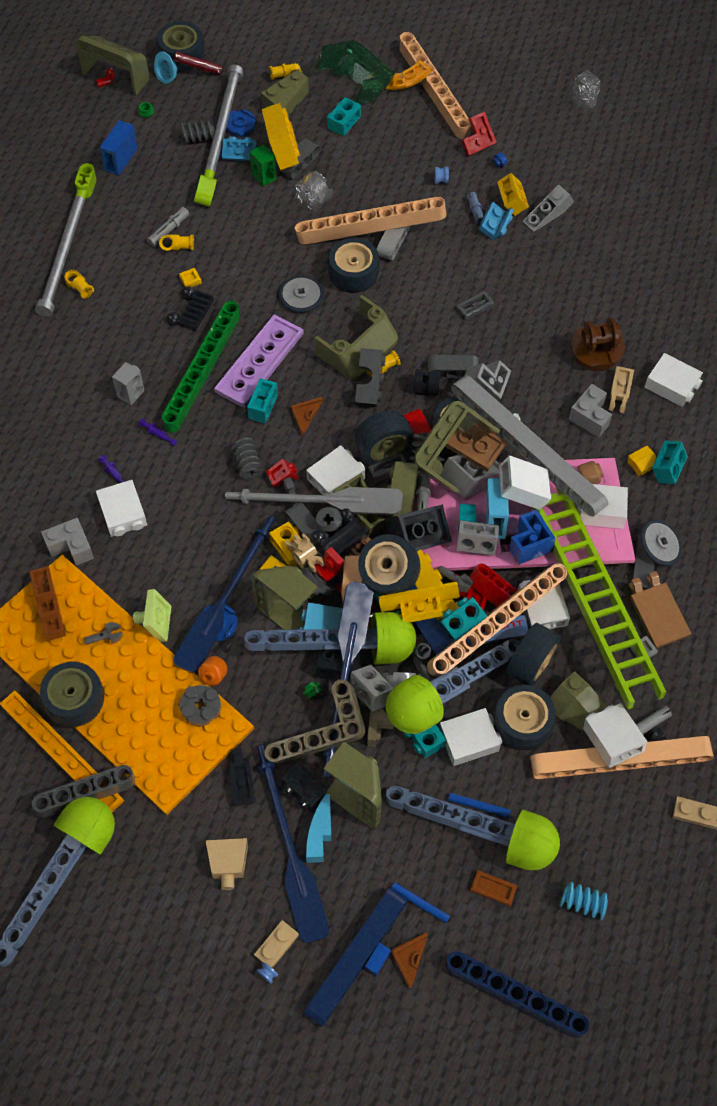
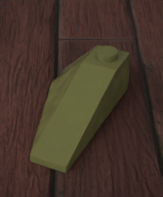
[550,671,608,731]

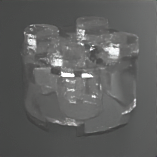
[295,171,333,212]

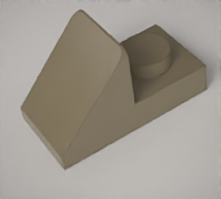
[367,708,394,747]

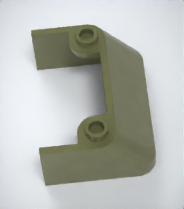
[76,36,149,96]
[315,295,398,381]
[414,401,500,493]
[251,566,318,641]
[323,742,382,829]

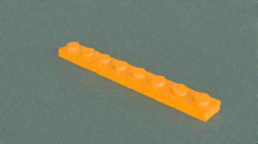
[0,691,124,812]

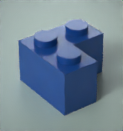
[510,510,555,565]

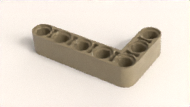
[265,679,365,764]

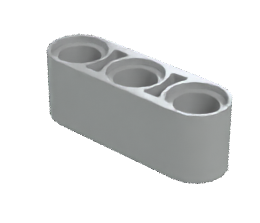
[377,226,410,261]

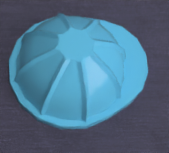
[154,52,178,84]

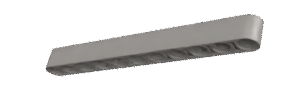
[451,375,608,517]

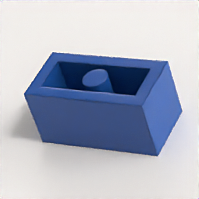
[365,943,391,976]

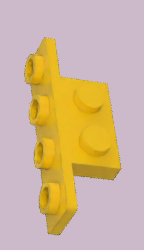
[378,582,460,623]

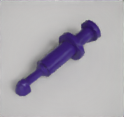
[138,418,177,445]
[98,455,124,483]

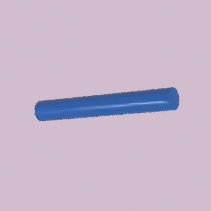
[448,793,511,818]
[391,883,450,924]

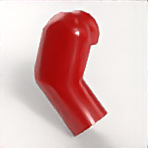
[96,68,115,88]

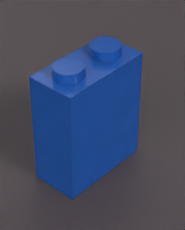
[100,120,138,176]

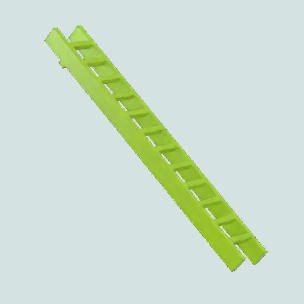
[532,487,666,709]

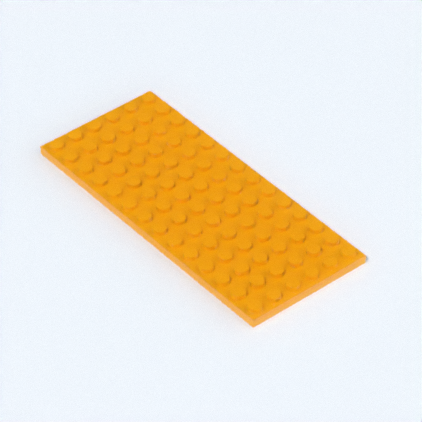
[0,555,254,815]

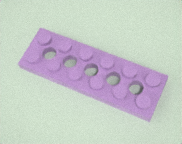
[214,314,304,408]

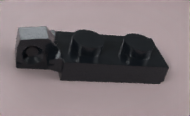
[229,747,256,806]

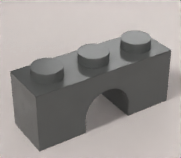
[355,348,386,406]

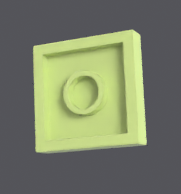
[133,589,171,642]

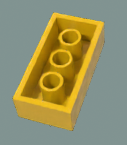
[262,103,300,170]

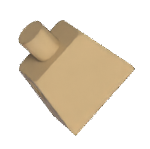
[206,838,248,890]

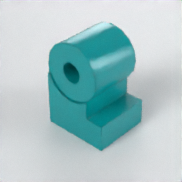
[458,504,477,531]

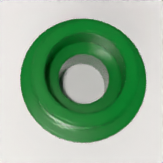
[138,102,154,117]
[303,681,322,699]

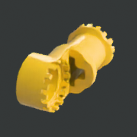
[269,63,302,80]
[159,235,194,251]
[64,270,94,299]
[366,350,401,377]

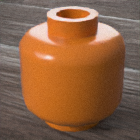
[198,656,228,686]

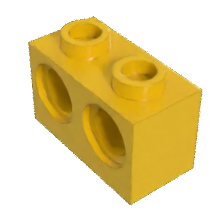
[497,173,529,216]
[269,522,302,567]

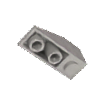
[523,184,574,232]

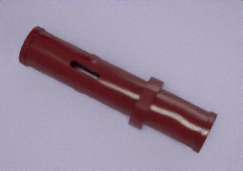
[173,51,222,75]

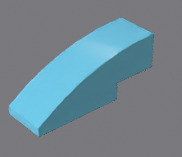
[306,794,331,863]

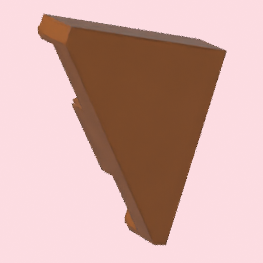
[290,397,323,436]
[391,932,428,989]

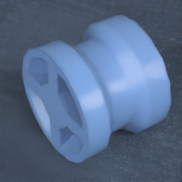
[434,167,449,184]

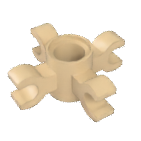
[285,534,324,573]

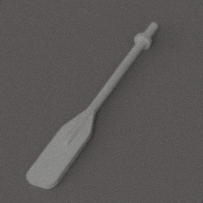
[225,487,403,515]

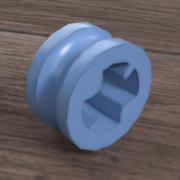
[256,962,278,984]

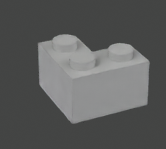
[465,360,511,400]
[569,384,612,438]
[41,517,94,566]

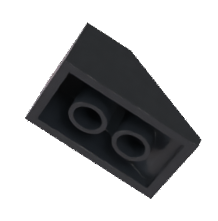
[385,504,452,551]

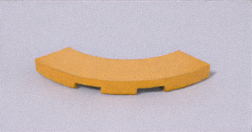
[366,59,432,90]

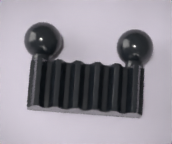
[166,286,214,332]
[310,508,369,557]

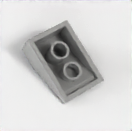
[440,455,500,498]

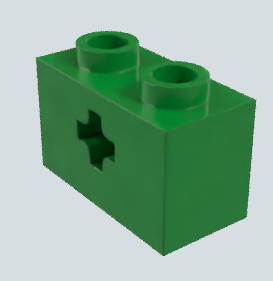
[250,144,277,187]

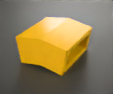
[628,446,657,476]

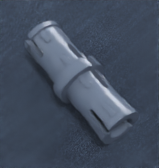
[466,192,484,224]

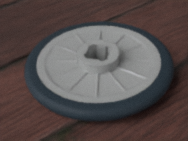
[279,275,324,313]
[640,520,682,566]

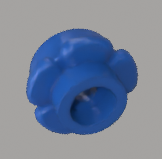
[493,152,508,168]

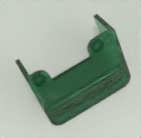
[316,41,395,104]

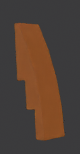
[30,566,66,641]

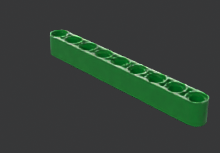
[162,300,240,433]

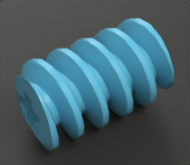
[560,881,608,921]

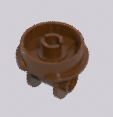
[571,317,625,371]

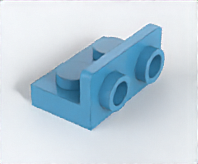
[222,137,257,162]
[478,202,514,240]

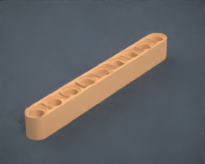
[399,32,470,139]
[295,197,447,245]
[427,563,567,676]
[530,736,714,779]

